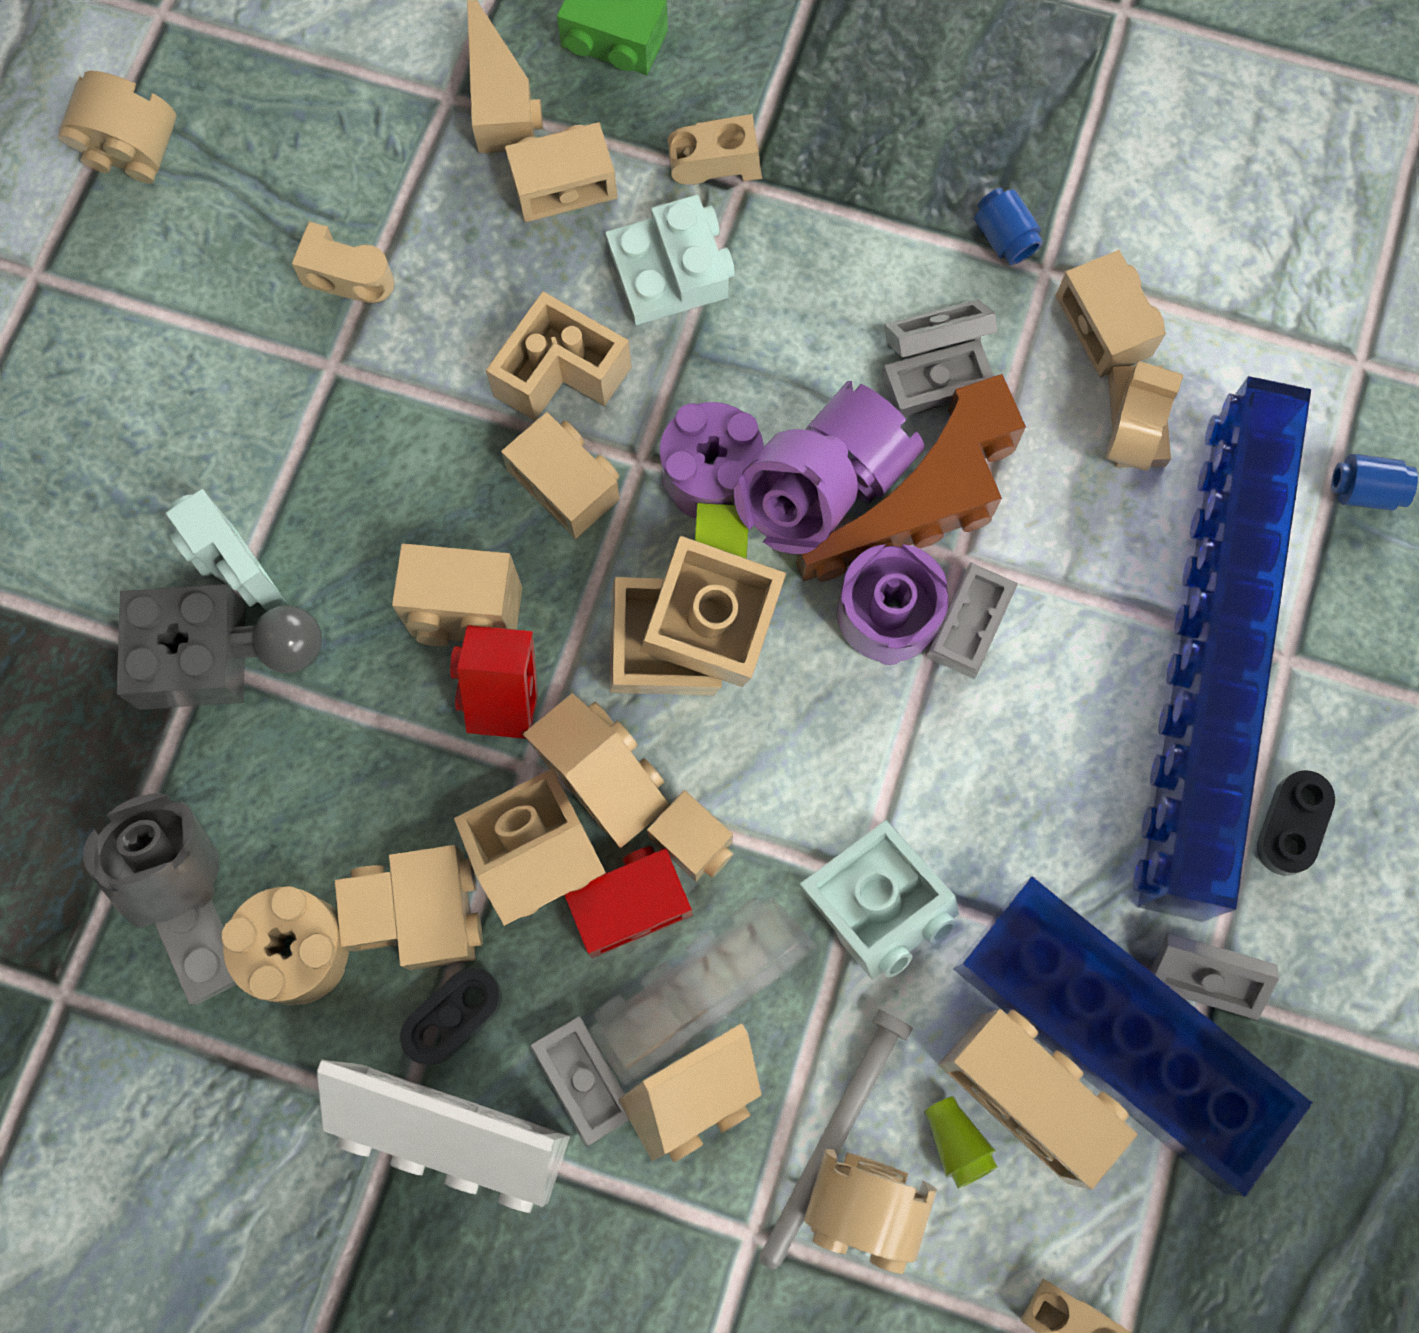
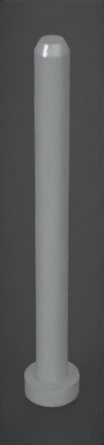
[760,1009,913,1270]

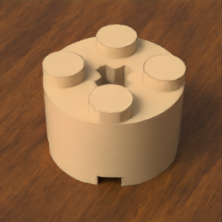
[57,71,177,184]
[221,887,349,1005]
[804,1149,937,1274]

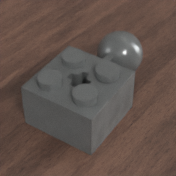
[117,584,322,710]

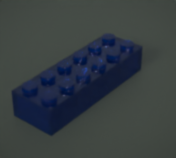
[953,876,1313,1197]

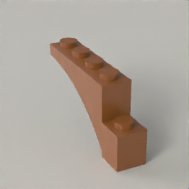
[796,374,1026,582]

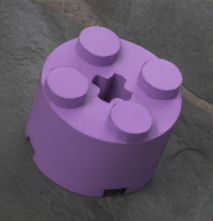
[805,381,924,503]
[660,402,764,519]
[734,429,858,554]
[836,544,948,665]

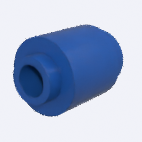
[974,188,1043,265]
[1331,453,1418,511]

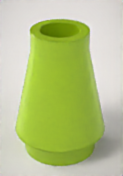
[924,1096,998,1189]

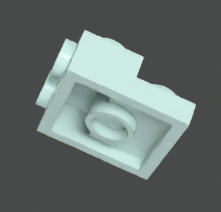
[605,195,735,325]
[166,489,288,611]
[800,820,959,980]

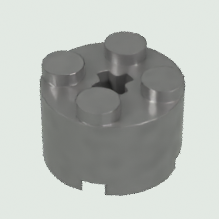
[83,793,219,928]

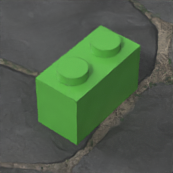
[557,0,668,75]

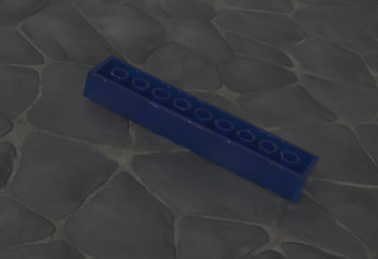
[1133,376,1311,922]

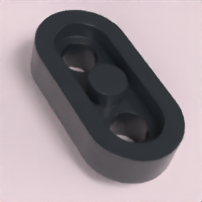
[1257,770,1335,876]
[400,968,502,1065]

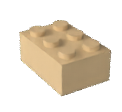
[938,1009,1138,1190]

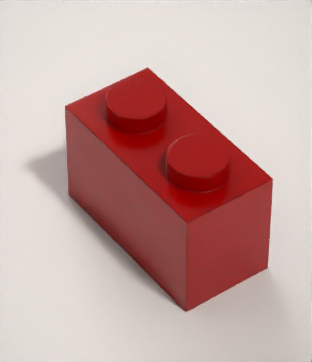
[450,625,538,739]
[564,846,693,959]

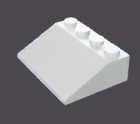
[317,1060,570,1213]

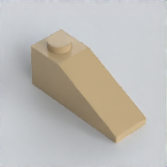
[467,0,543,153]

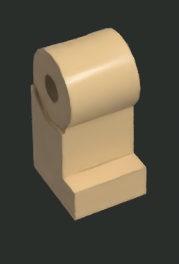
[668,114,762,185]
[292,221,395,303]
[1106,361,1183,472]
[1020,1279,1132,1333]

